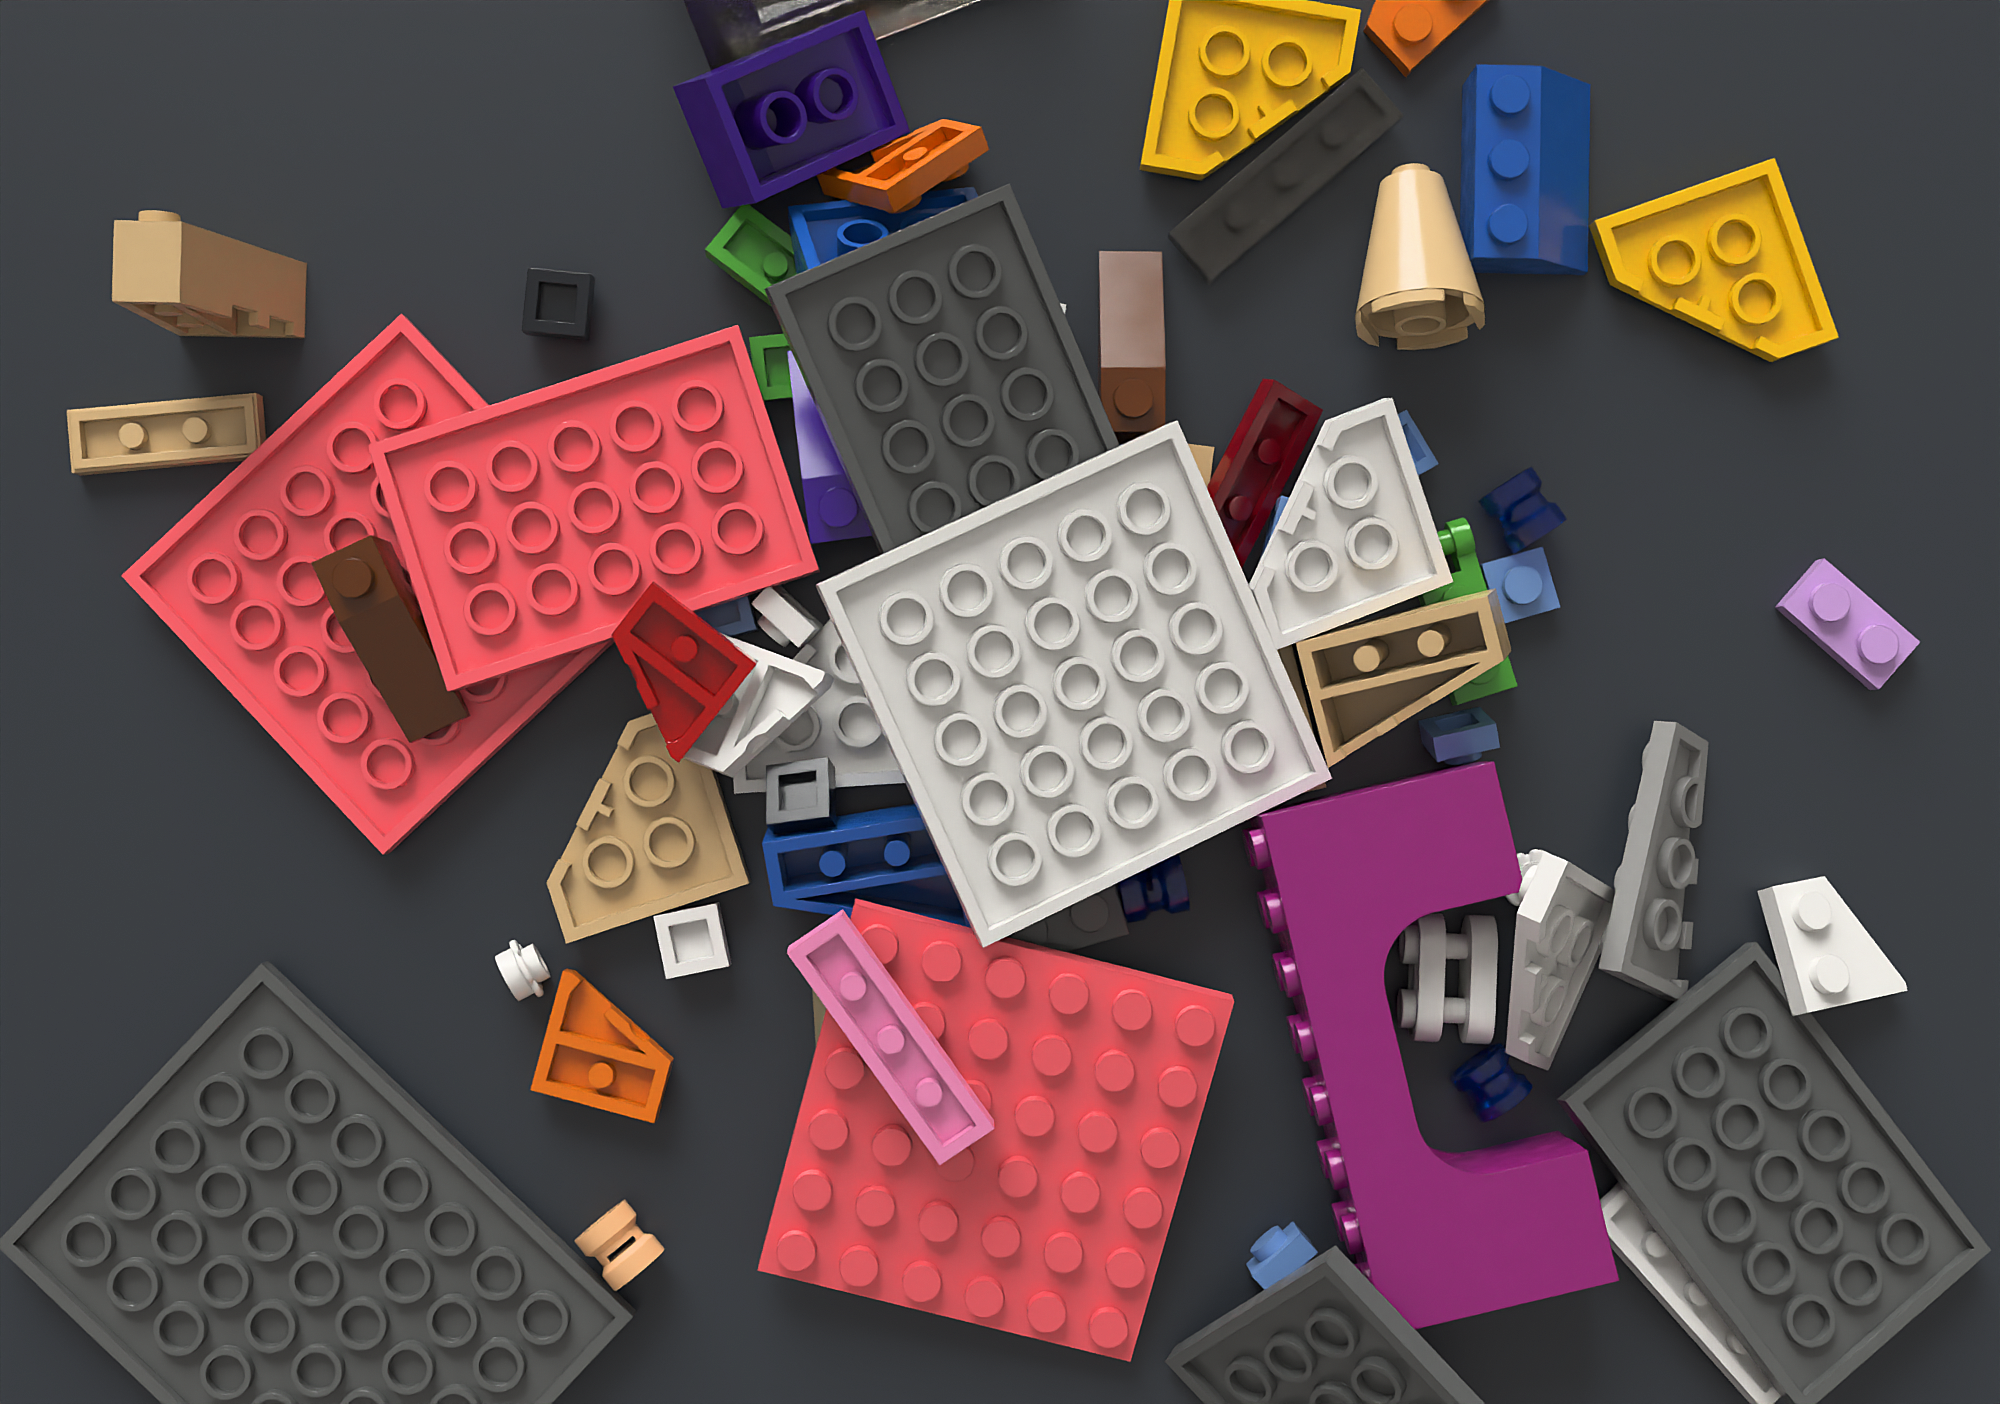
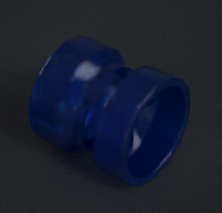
[1478,466,1568,554]
[1118,853,1190,924]

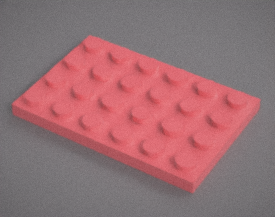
[368,325,820,692]

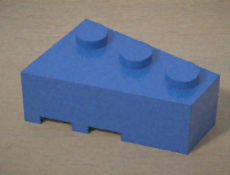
[762,804,971,928]

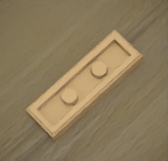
[67,393,266,476]

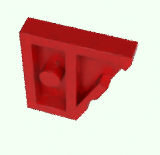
[611,581,757,763]

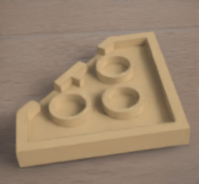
[546,713,751,943]

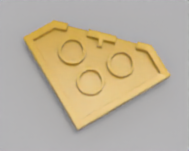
[1139,0,1361,181]
[1589,158,1839,362]

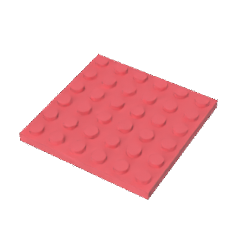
[121,314,615,855]
[757,898,1235,1362]

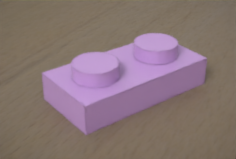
[1775,558,1920,690]

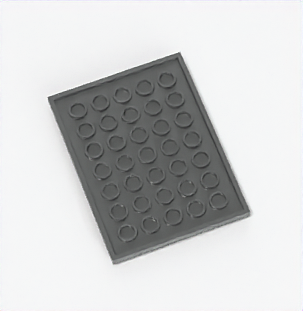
[0,961,637,1404]

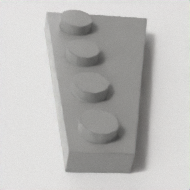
[1598,721,1709,1002]

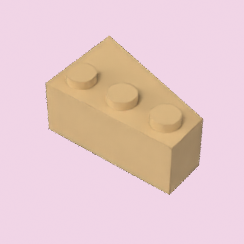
[112,210,307,338]
[1296,588,1512,768]

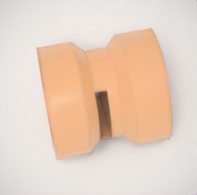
[574,1199,665,1291]

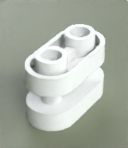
[1397,913,1498,1044]

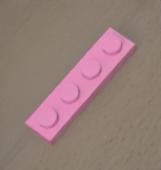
[787,910,995,1165]

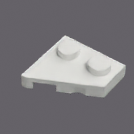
[683,633,834,778]
[1757,876,1908,1016]

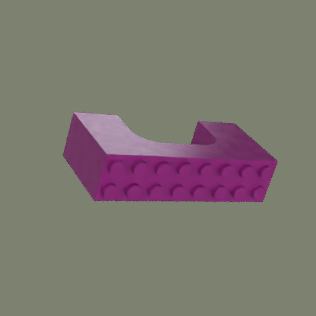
[1242,761,1619,1329]

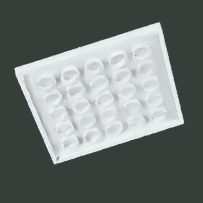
[816,421,1332,948]

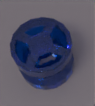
[1450,1043,1533,1122]

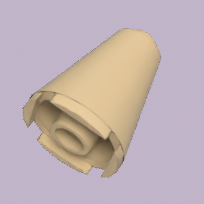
[1355,163,1485,350]

